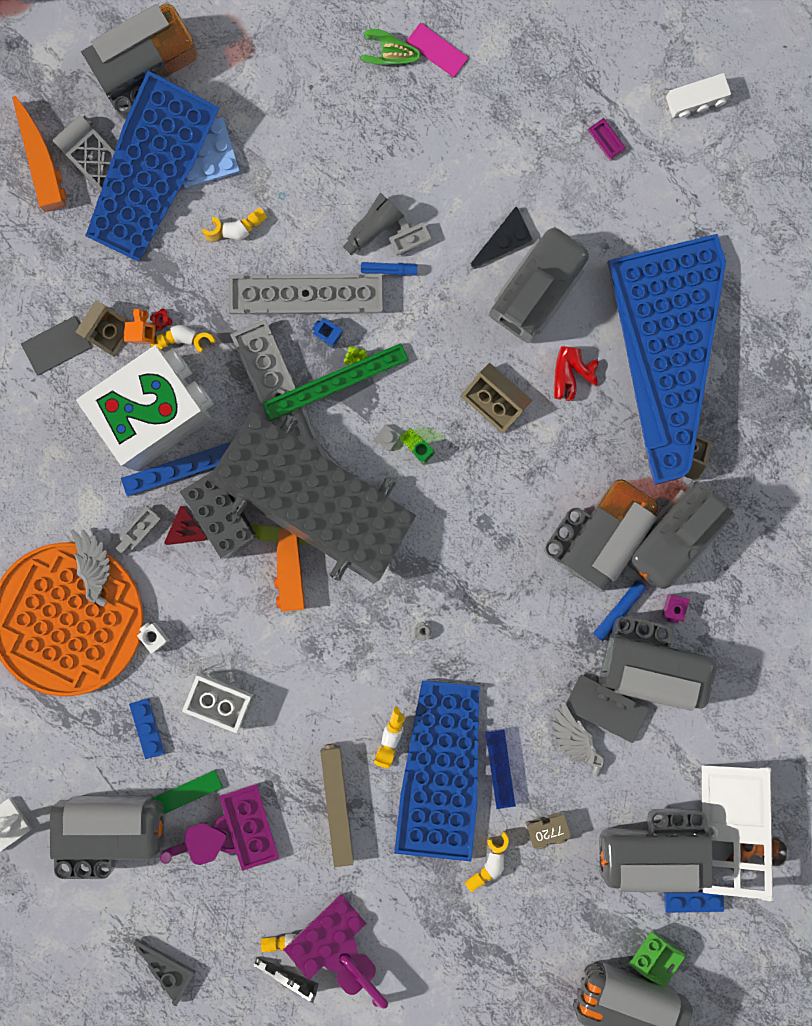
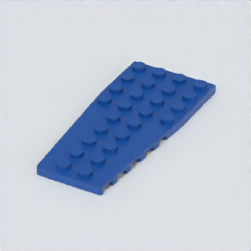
[85,71,220,261]
[394,680,480,862]

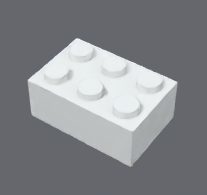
[182,673,254,733]

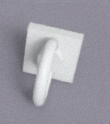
[0,797,33,851]

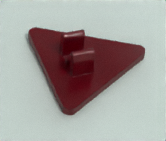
[164,506,207,545]

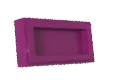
[588,118,626,160]

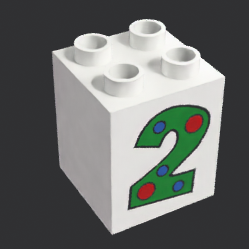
[76,345,214,471]

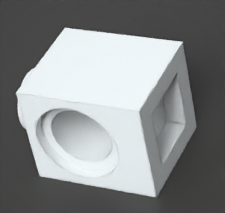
[137,622,170,654]

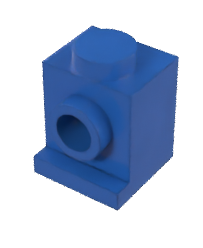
[312,317,343,348]

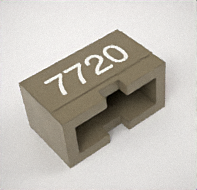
[526,811,571,849]

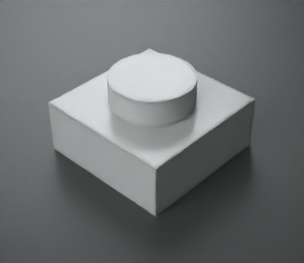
[374,424,401,451]

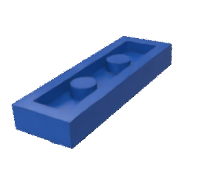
[129,698,165,759]
[664,891,724,913]

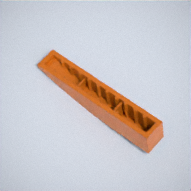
[12,96,68,212]
[274,526,305,612]

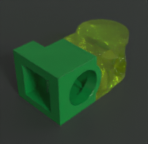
[399,428,435,465]

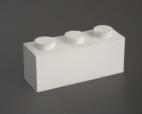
[666,73,731,118]

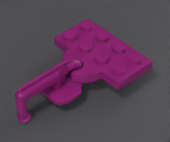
[160,783,279,871]
[283,894,388,1009]

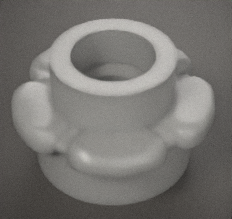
[414,622,433,641]

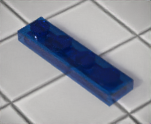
[485,729,516,809]

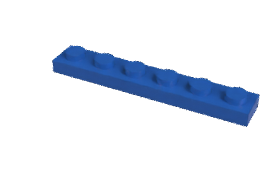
[121,442,231,496]

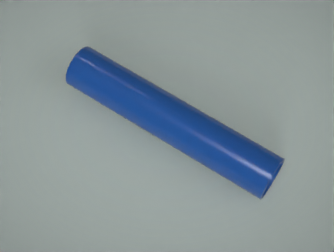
[592,580,647,642]

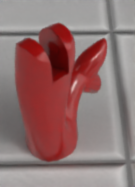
[554,346,598,401]

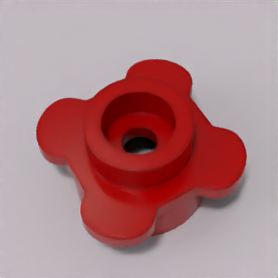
[150,309,173,331]

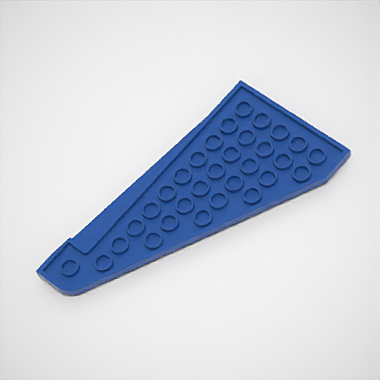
[607,234,726,485]

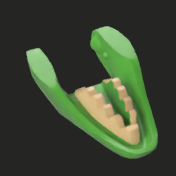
[360,29,420,65]

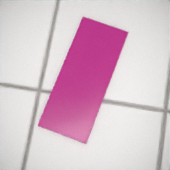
[406,22,468,78]

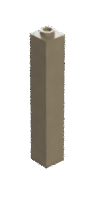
[320,743,354,867]

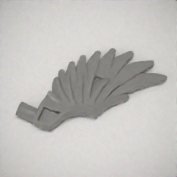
[70,530,111,607]
[552,701,604,777]

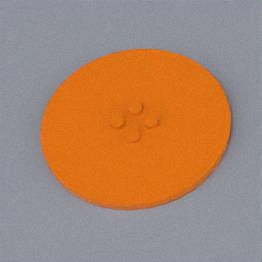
[0,542,144,696]

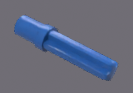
[361,262,418,276]

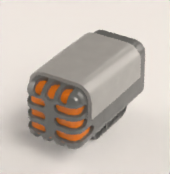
[573,962,693,1026]

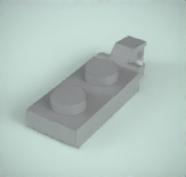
[116,505,162,554]

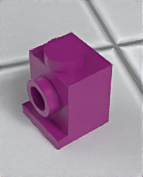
[662,594,690,624]

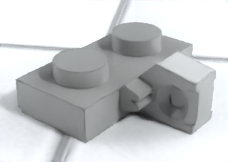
[389,217,432,256]

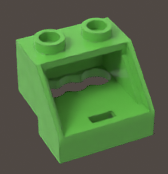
[629,931,687,987]

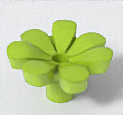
[344,346,368,365]

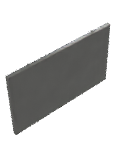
[21,316,91,376]

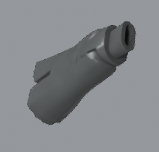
[343,193,404,256]

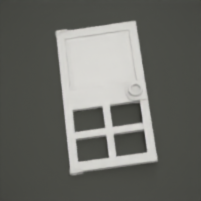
[702,765,774,901]

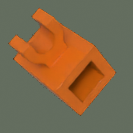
[124,309,155,344]

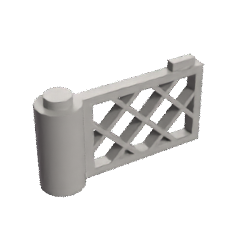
[52,115,115,192]

